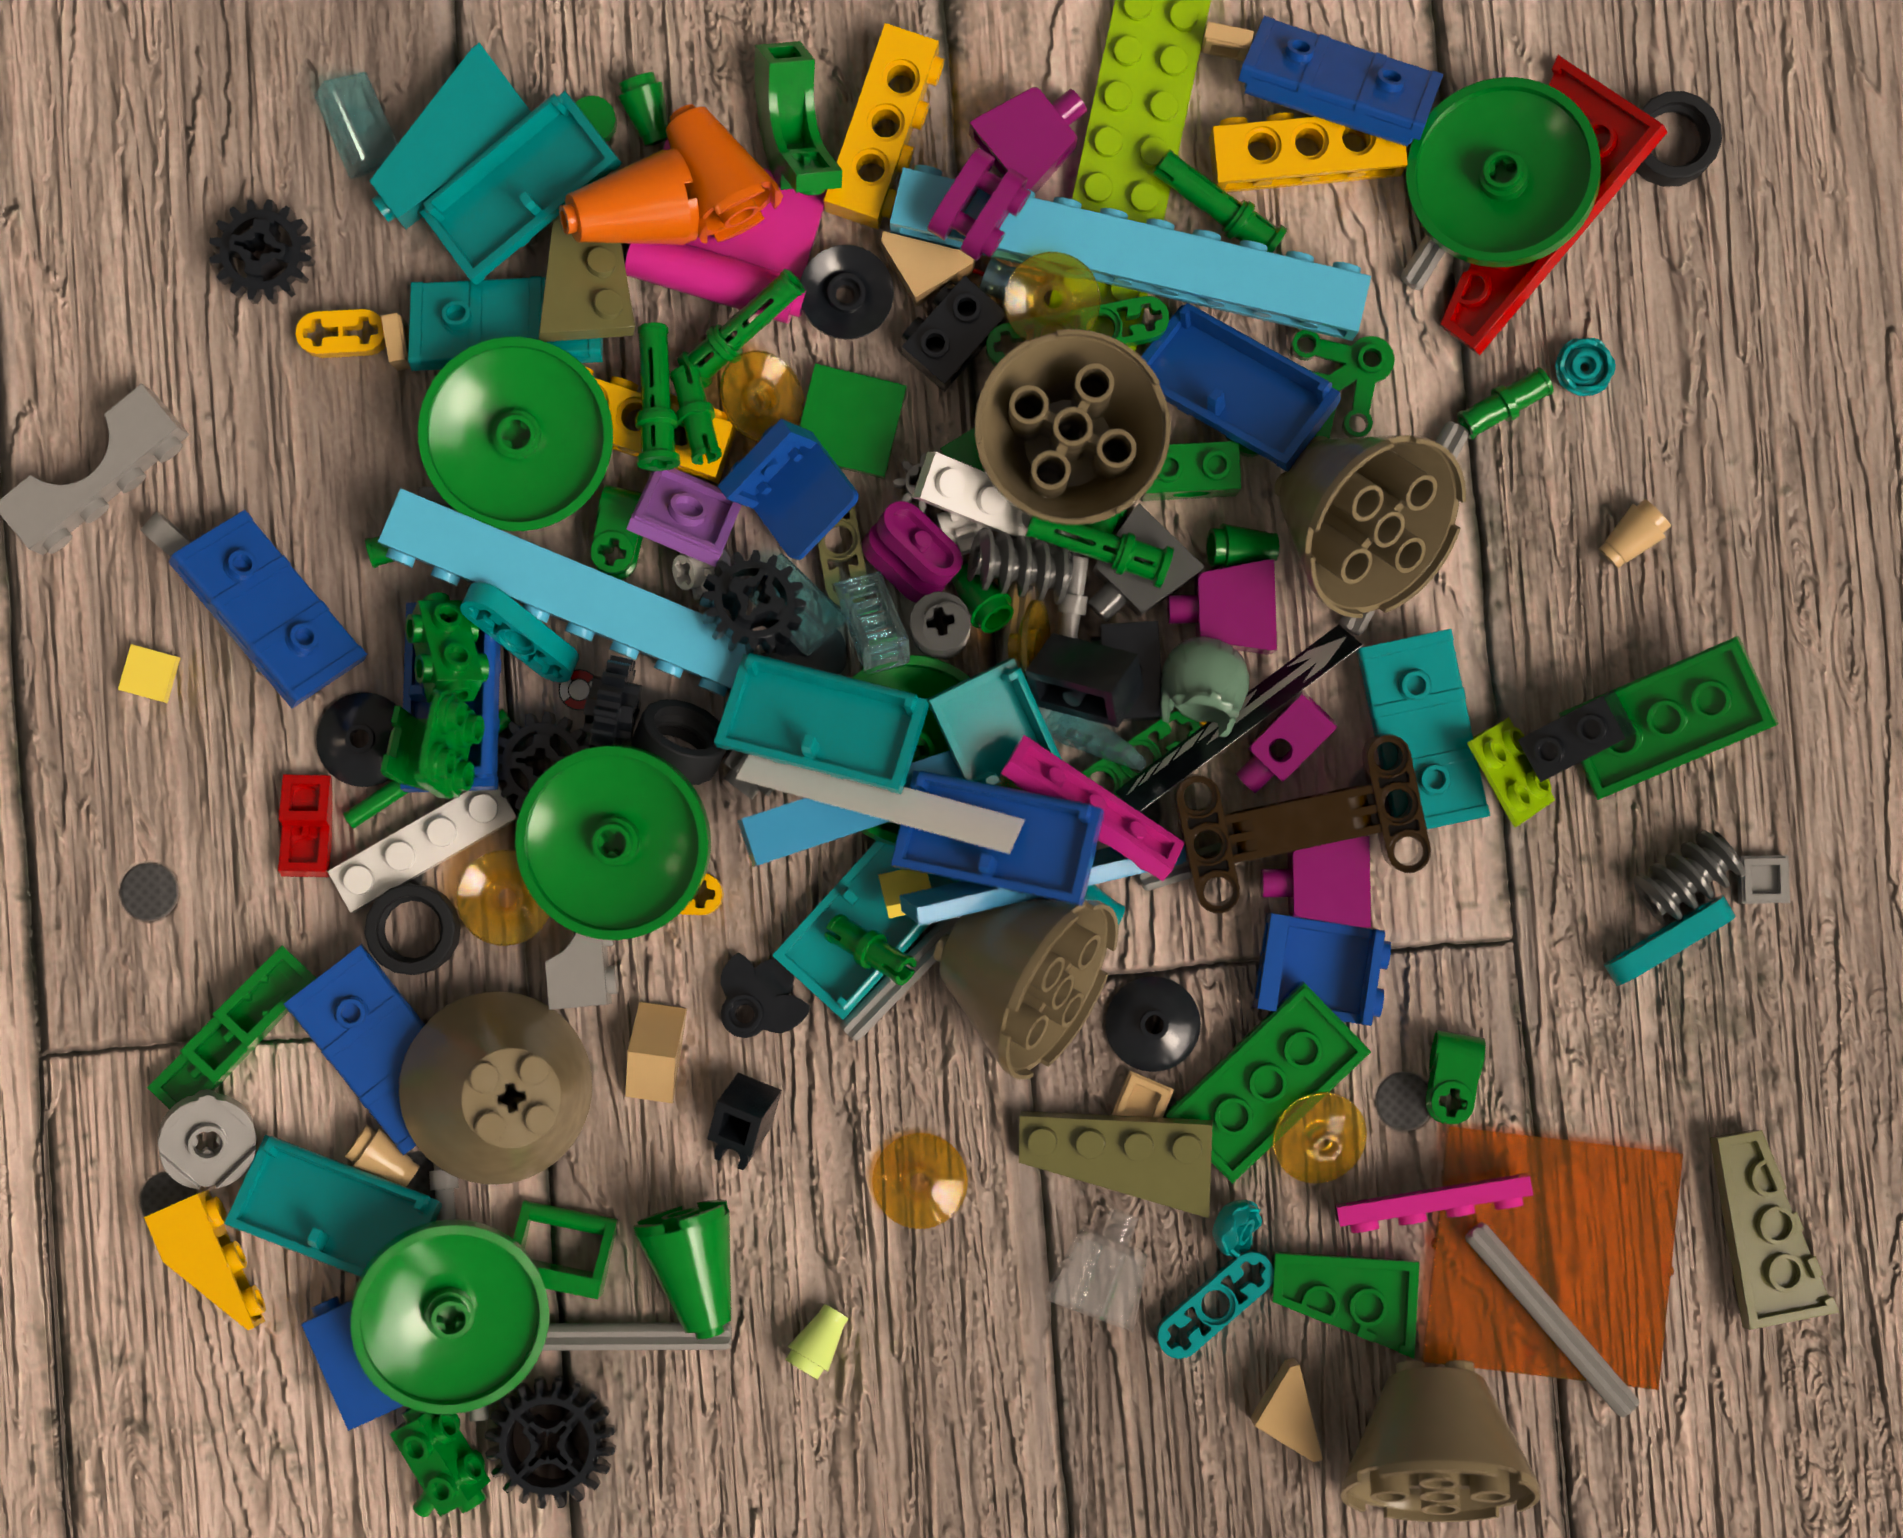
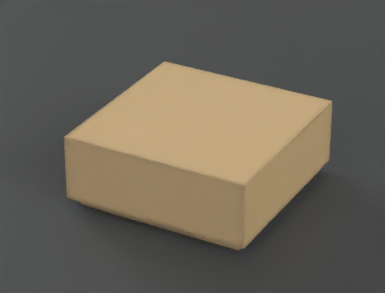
[1200,21,1254,61]
[381,313,410,371]
[1111,1070,1174,1118]

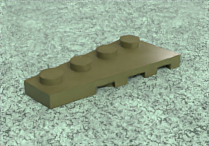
[538,174,635,342]
[1019,1111,1213,1218]
[1710,1129,1840,1330]

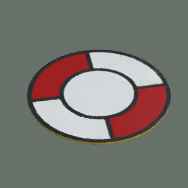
[559,669,594,711]

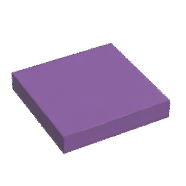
[626,468,742,567]

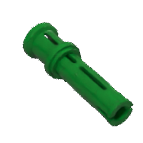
[1152,149,1287,253]
[677,269,805,389]
[635,322,680,471]
[1025,516,1174,589]

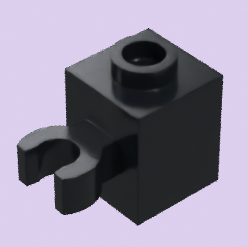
[707,1072,782,1170]

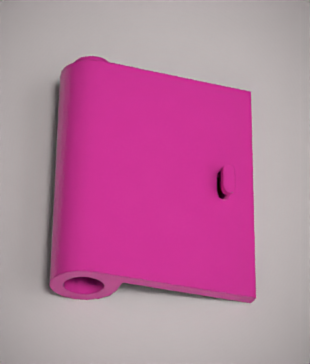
[625,140,827,324]

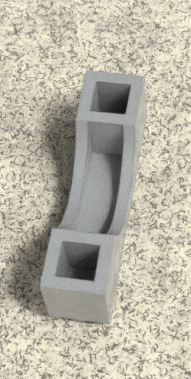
[0,384,189,555]
[545,933,619,1010]

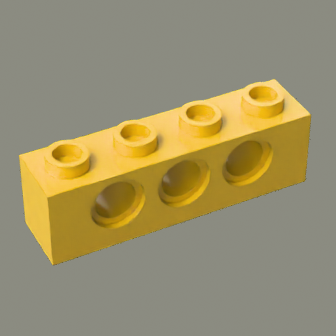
[824,23,945,230]
[1209,112,1408,193]
[585,366,737,484]

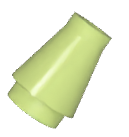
[785,1304,849,1380]

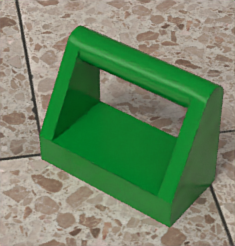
[513,1200,618,1299]

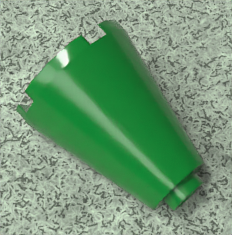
[634,1199,732,1340]

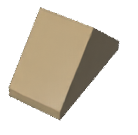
[881,231,975,307]
[625,1002,687,1103]
[1250,1358,1323,1462]

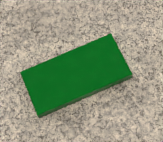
[1558,635,1779,800]
[1165,981,1371,1184]

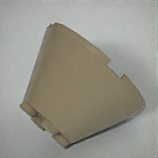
[975,329,1171,525]
[1274,435,1466,618]
[933,898,1118,1080]
[398,991,592,1185]
[1340,1360,1540,1522]

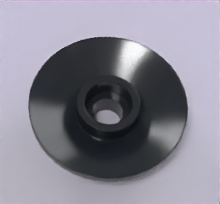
[800,245,894,340]
[316,692,397,787]
[1105,976,1201,1072]

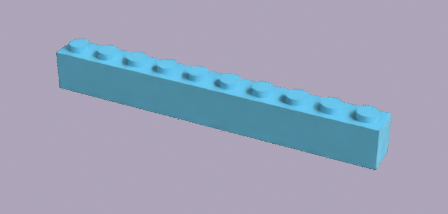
[890,165,1371,341]

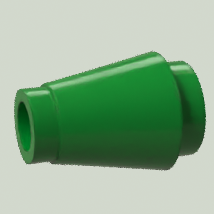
[618,72,669,147]
[1206,523,1280,569]
[951,563,1014,633]

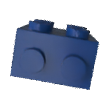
[718,419,859,560]

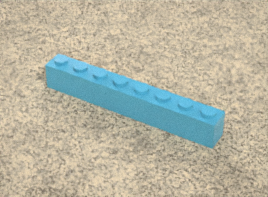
[378,488,747,697]

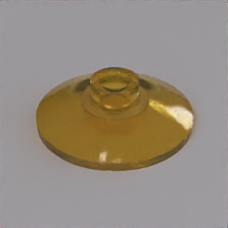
[1004,252,1101,341]
[720,350,805,442]
[1008,599,1050,683]
[457,850,549,946]
[1273,1092,1367,1184]
[872,1133,968,1229]

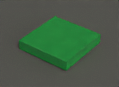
[800,364,907,479]

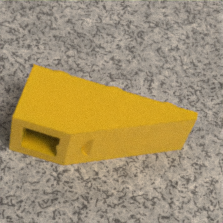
[144,1190,266,1330]

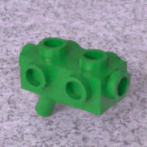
[405,592,489,704]
[390,1408,491,1517]

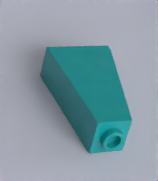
[369,42,531,229]

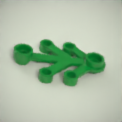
[1239,330,1395,457]

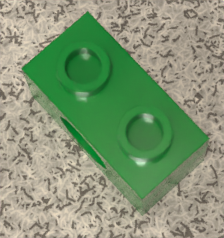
[1142,441,1242,501]

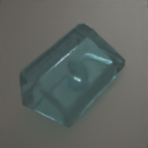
[315,72,397,179]
[749,553,848,656]

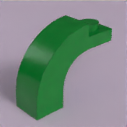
[755,41,842,195]

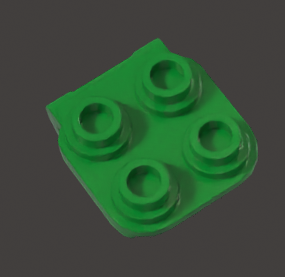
[381,689,484,799]

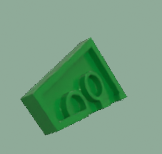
[1271,1251,1420,1359]

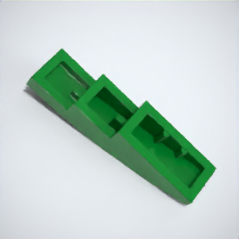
[147,945,316,1110]

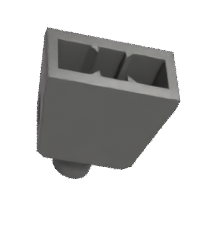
[1087,503,1205,622]

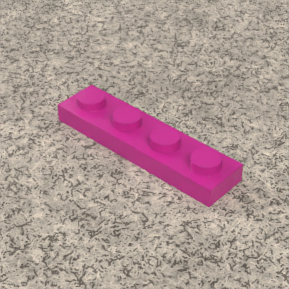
[1001,735,1185,882]
[1336,1173,1533,1233]

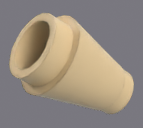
[1599,499,1671,569]
[344,1125,420,1187]

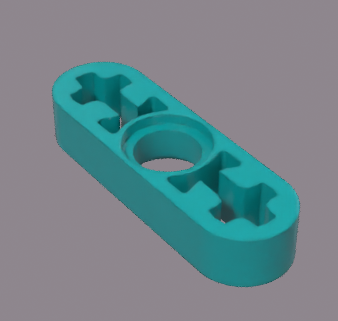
[460,582,580,683]
[1604,895,1736,986]
[1156,1250,1274,1359]

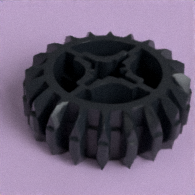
[485,1375,616,1509]

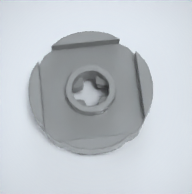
[157,1089,257,1189]

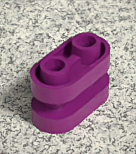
[927,147,1031,261]
[862,501,963,603]

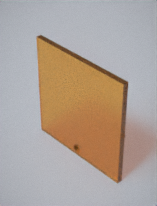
[1422,1126,1683,1390]

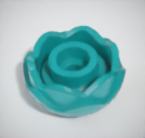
[1555,338,1616,396]
[1212,1200,1262,1258]

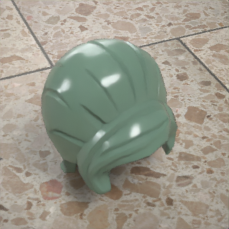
[1160,636,1250,737]

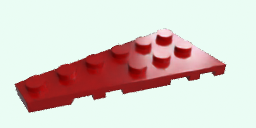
[1440,55,1668,356]

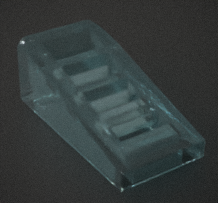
[834,571,910,674]
[1045,711,1147,771]

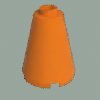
[666,104,783,243]
[559,149,699,245]

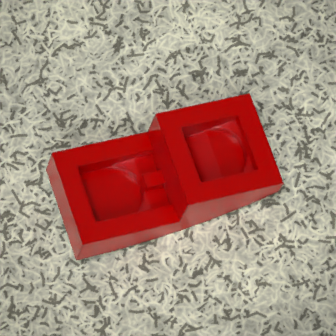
[278,774,332,877]

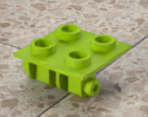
[1467,717,1555,828]

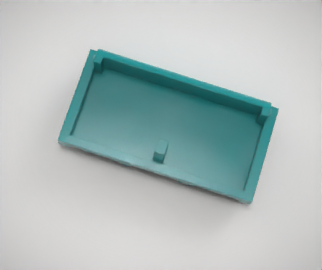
[420,91,623,286]
[408,276,603,371]
[1356,628,1490,829]
[714,653,929,794]
[927,658,1062,792]
[772,841,960,1020]
[224,1135,442,1277]

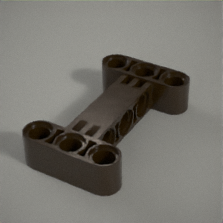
[1174,734,1431,913]

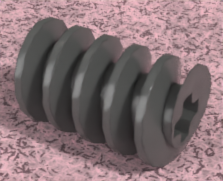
[967,528,1073,605]
[910,592,971,660]
[1633,830,1746,925]

